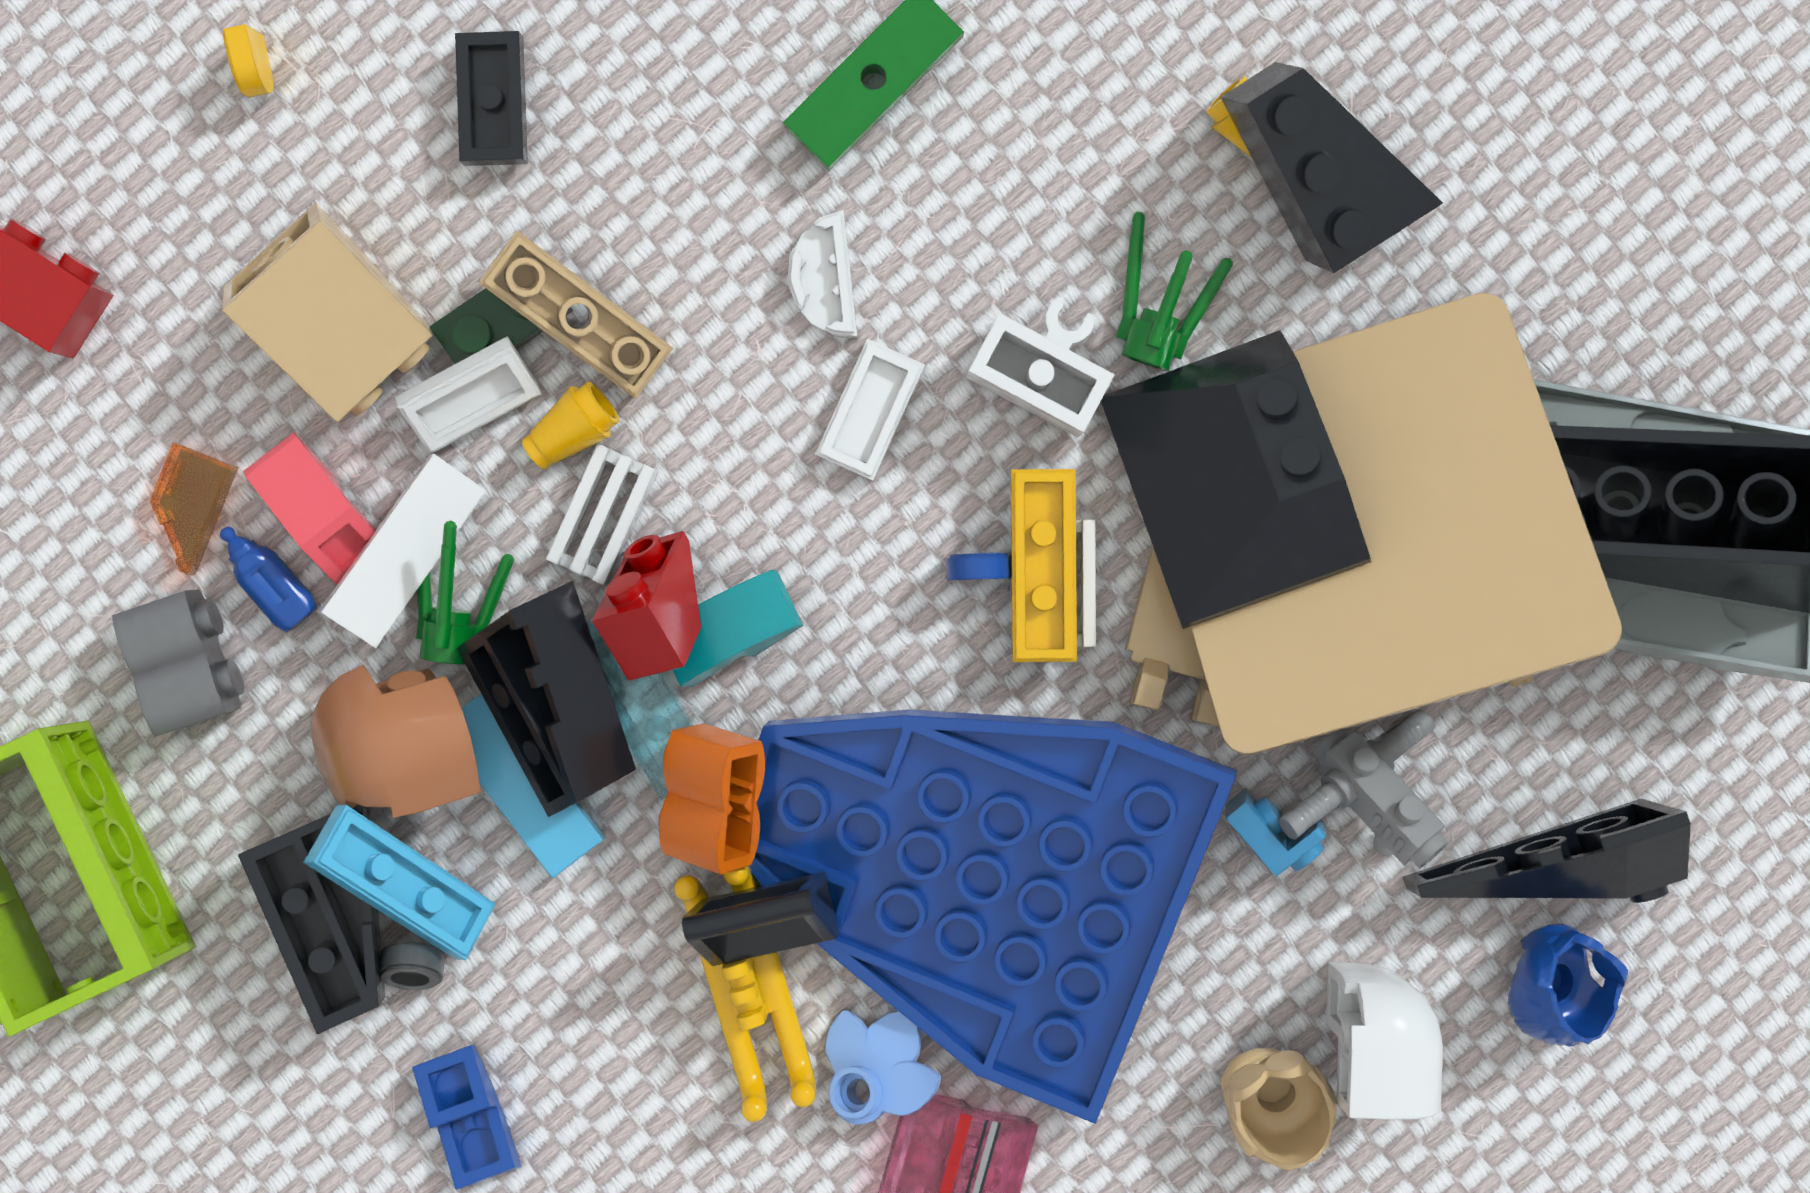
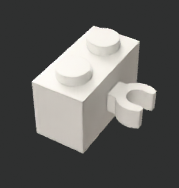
[967,297,1115,438]

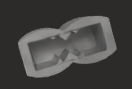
[112,589,244,737]

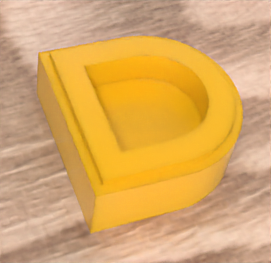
[222,24,274,98]

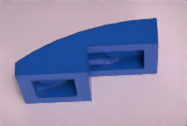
[412,1045,522,1190]

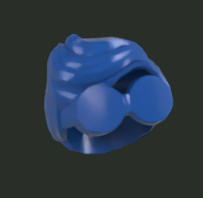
[1507,924,1629,1047]

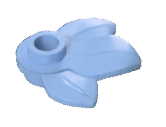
[825,1010,941,1125]

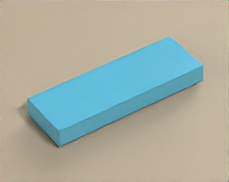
[461,694,606,879]
[303,805,495,960]

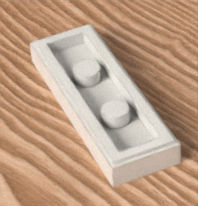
[319,454,486,648]

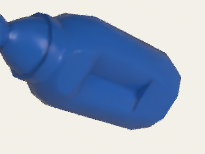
[220,526,317,633]

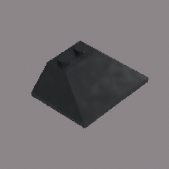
[1101,330,1371,629]

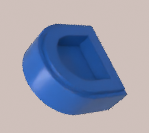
[946,553,1011,580]

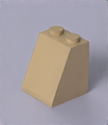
[222,202,433,423]

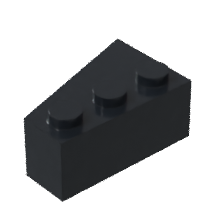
[1221,62,1443,273]
[457,581,636,817]
[238,805,385,1034]

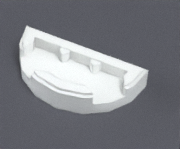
[787,210,858,339]

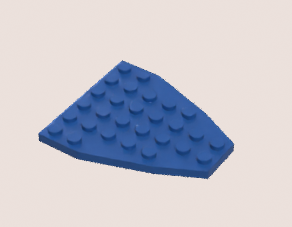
[749,710,1237,1124]

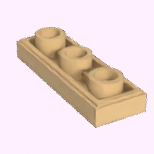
[478,230,673,399]

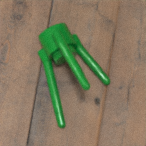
[1115,211,1233,371]
[416,520,514,665]

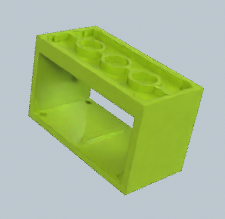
[0,720,196,1038]

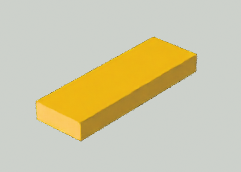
[1010,469,1077,662]

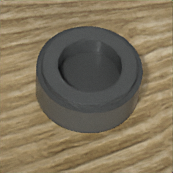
[379,943,445,990]

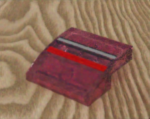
[878,1094,1038,1193]

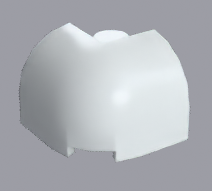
[1326,962,1443,1120]

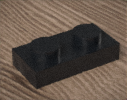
[455,31,528,166]

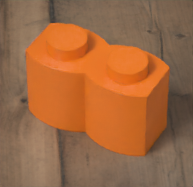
[659,723,765,875]

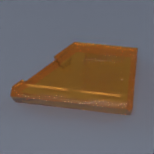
[150,442,239,575]

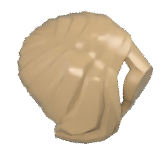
[1220,1048,1337,1171]

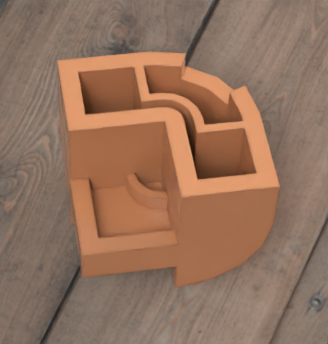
[311,664,481,818]

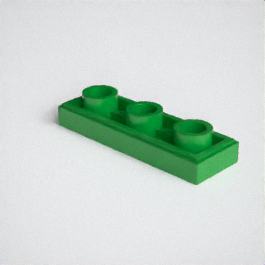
[783,0,964,171]

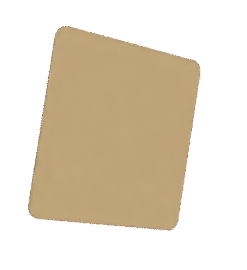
[1191,293,1622,755]

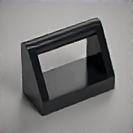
[682,871,840,966]

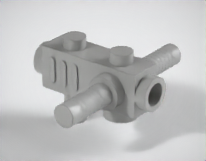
[1279,710,1448,869]

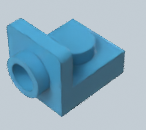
[1226,788,1326,877]

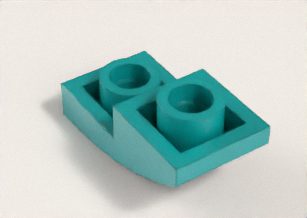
[673,570,804,687]

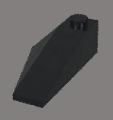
[1403,798,1691,903]

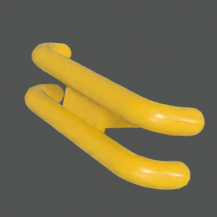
[674,866,816,1122]

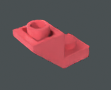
[243,432,376,584]

